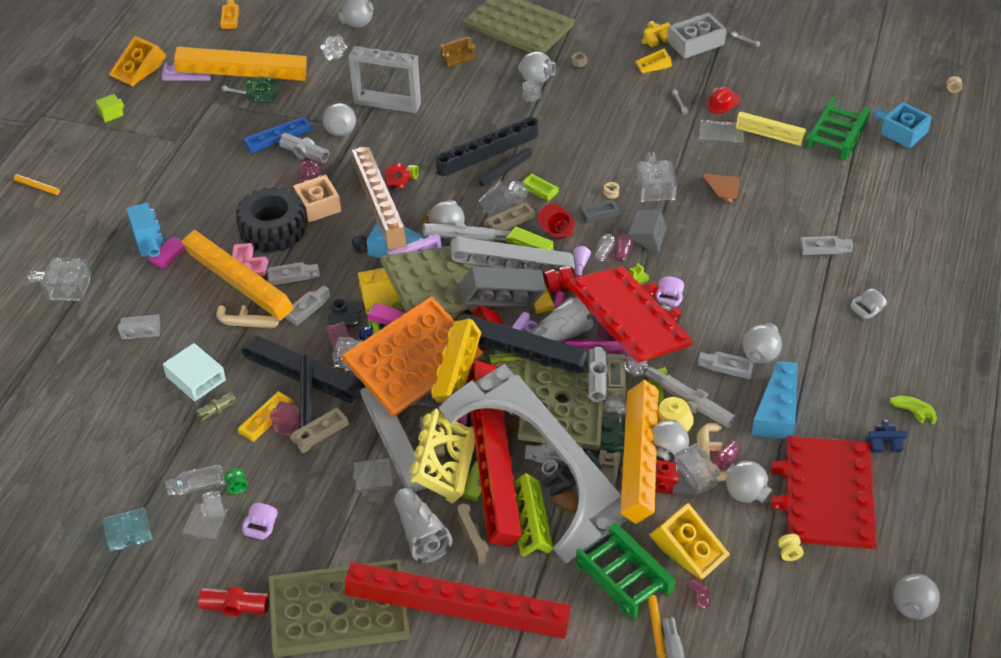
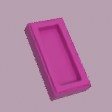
[148,236,186,269]

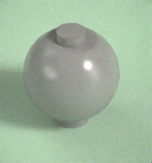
[339,0,374,28]
[519,52,556,84]
[323,103,356,137]
[429,200,465,241]
[742,323,782,364]
[652,420,689,462]
[725,460,772,503]
[893,574,940,620]

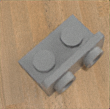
[118,314,160,340]

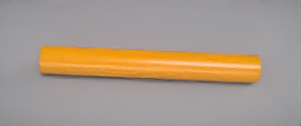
[14,174,60,195]
[647,595,666,658]

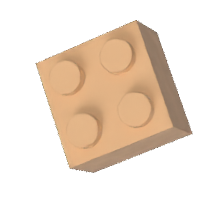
[293,175,341,223]

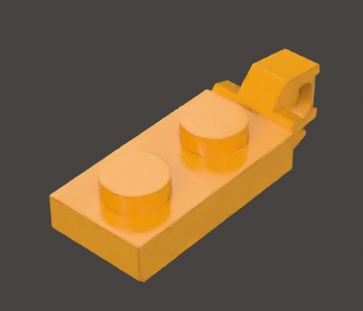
[221,0,239,29]

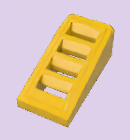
[635,49,672,73]

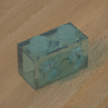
[102,507,153,551]

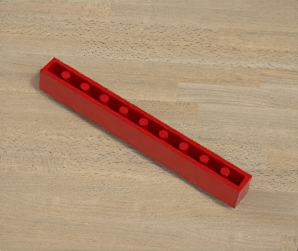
[467,361,522,547]
[345,562,572,639]

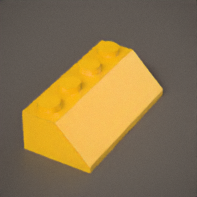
[358,268,400,314]
[431,319,481,403]

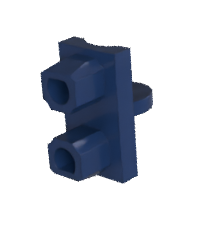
[865,419,907,453]

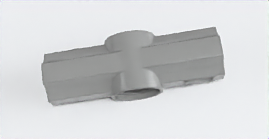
[279,133,329,164]
[587,347,608,402]

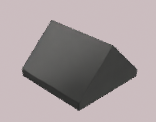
[627,209,667,254]

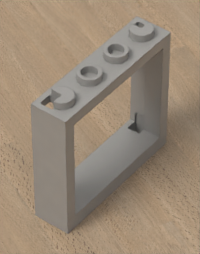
[349,46,421,113]

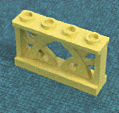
[410,408,475,504]

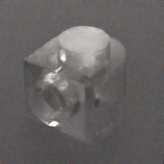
[522,80,541,102]
[504,181,528,205]
[625,353,648,376]
[602,397,626,423]
[200,490,225,519]

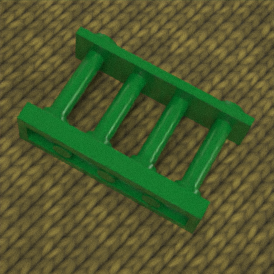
[806,97,871,161]
[576,523,675,620]

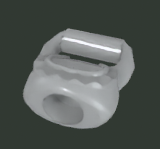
[850,288,887,319]

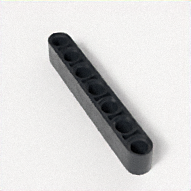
[436,117,538,176]
[458,314,589,374]
[241,335,364,403]

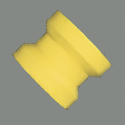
[778,534,803,561]

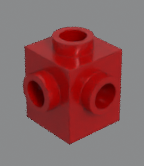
[385,163,411,189]
[655,460,679,495]

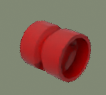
[543,266,574,294]

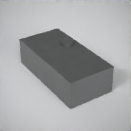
[458,266,546,308]

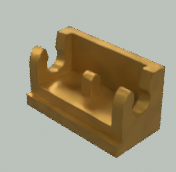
[440,37,476,68]

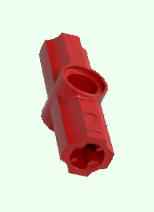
[198,587,269,617]

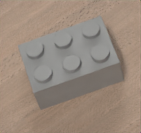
[668,13,726,59]

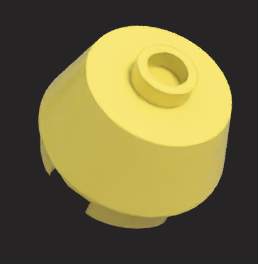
[657,397,694,433]

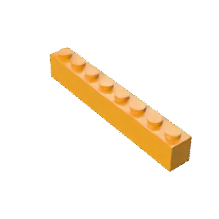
[174,47,307,81]
[181,229,294,321]
[620,380,659,524]

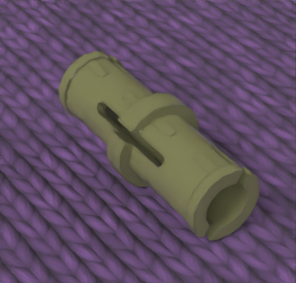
[195,392,237,422]

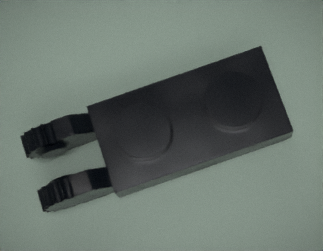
[542,450,601,498]

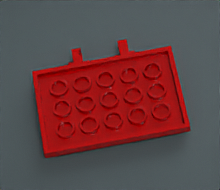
[566,266,694,363]
[771,436,877,549]

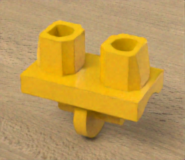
[641,21,670,48]

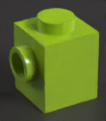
[96,94,124,122]

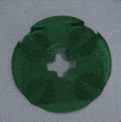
[245,77,279,104]

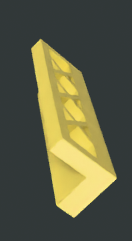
[736,112,806,146]

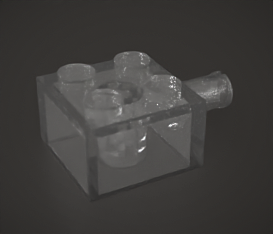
[636,152,677,202]
[28,258,92,301]

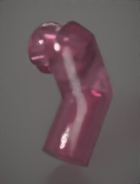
[688,578,712,608]

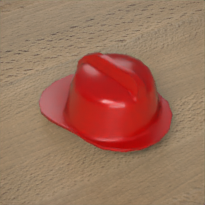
[706,87,741,114]
[538,204,574,239]

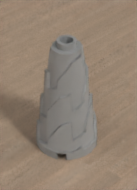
[529,296,594,342]
[394,488,452,563]

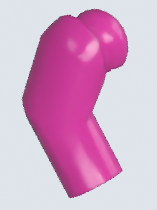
[554,291,565,308]

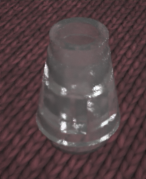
[594,234,616,261]

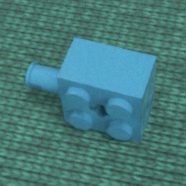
[874,102,932,148]
[126,202,164,257]

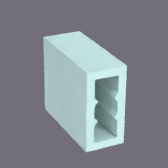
[163,343,226,402]

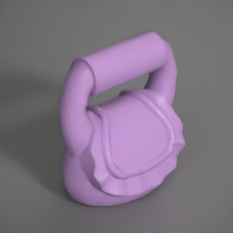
[655,276,684,308]
[242,503,277,540]

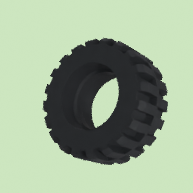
[236,187,307,252]

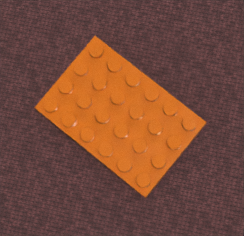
[342,296,483,417]

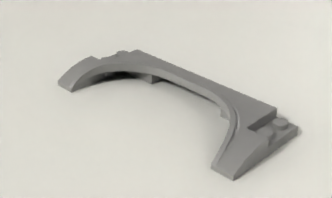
[439,364,630,566]

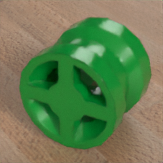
[224,469,248,495]

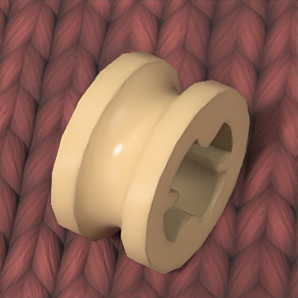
[947,76,963,93]
[604,182,620,199]

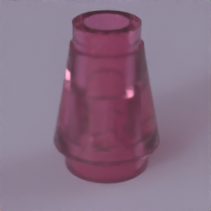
[615,234,634,261]
[715,441,740,470]

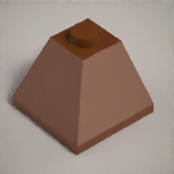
[704,173,740,202]

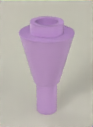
[573,246,591,278]

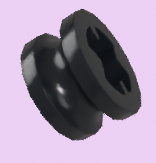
[352,235,368,253]

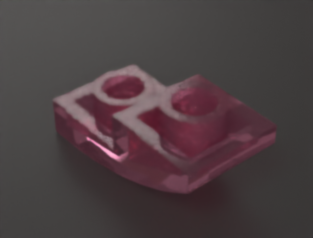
[325,321,353,359]

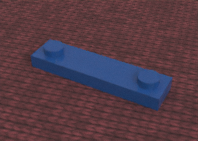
[243,116,312,153]

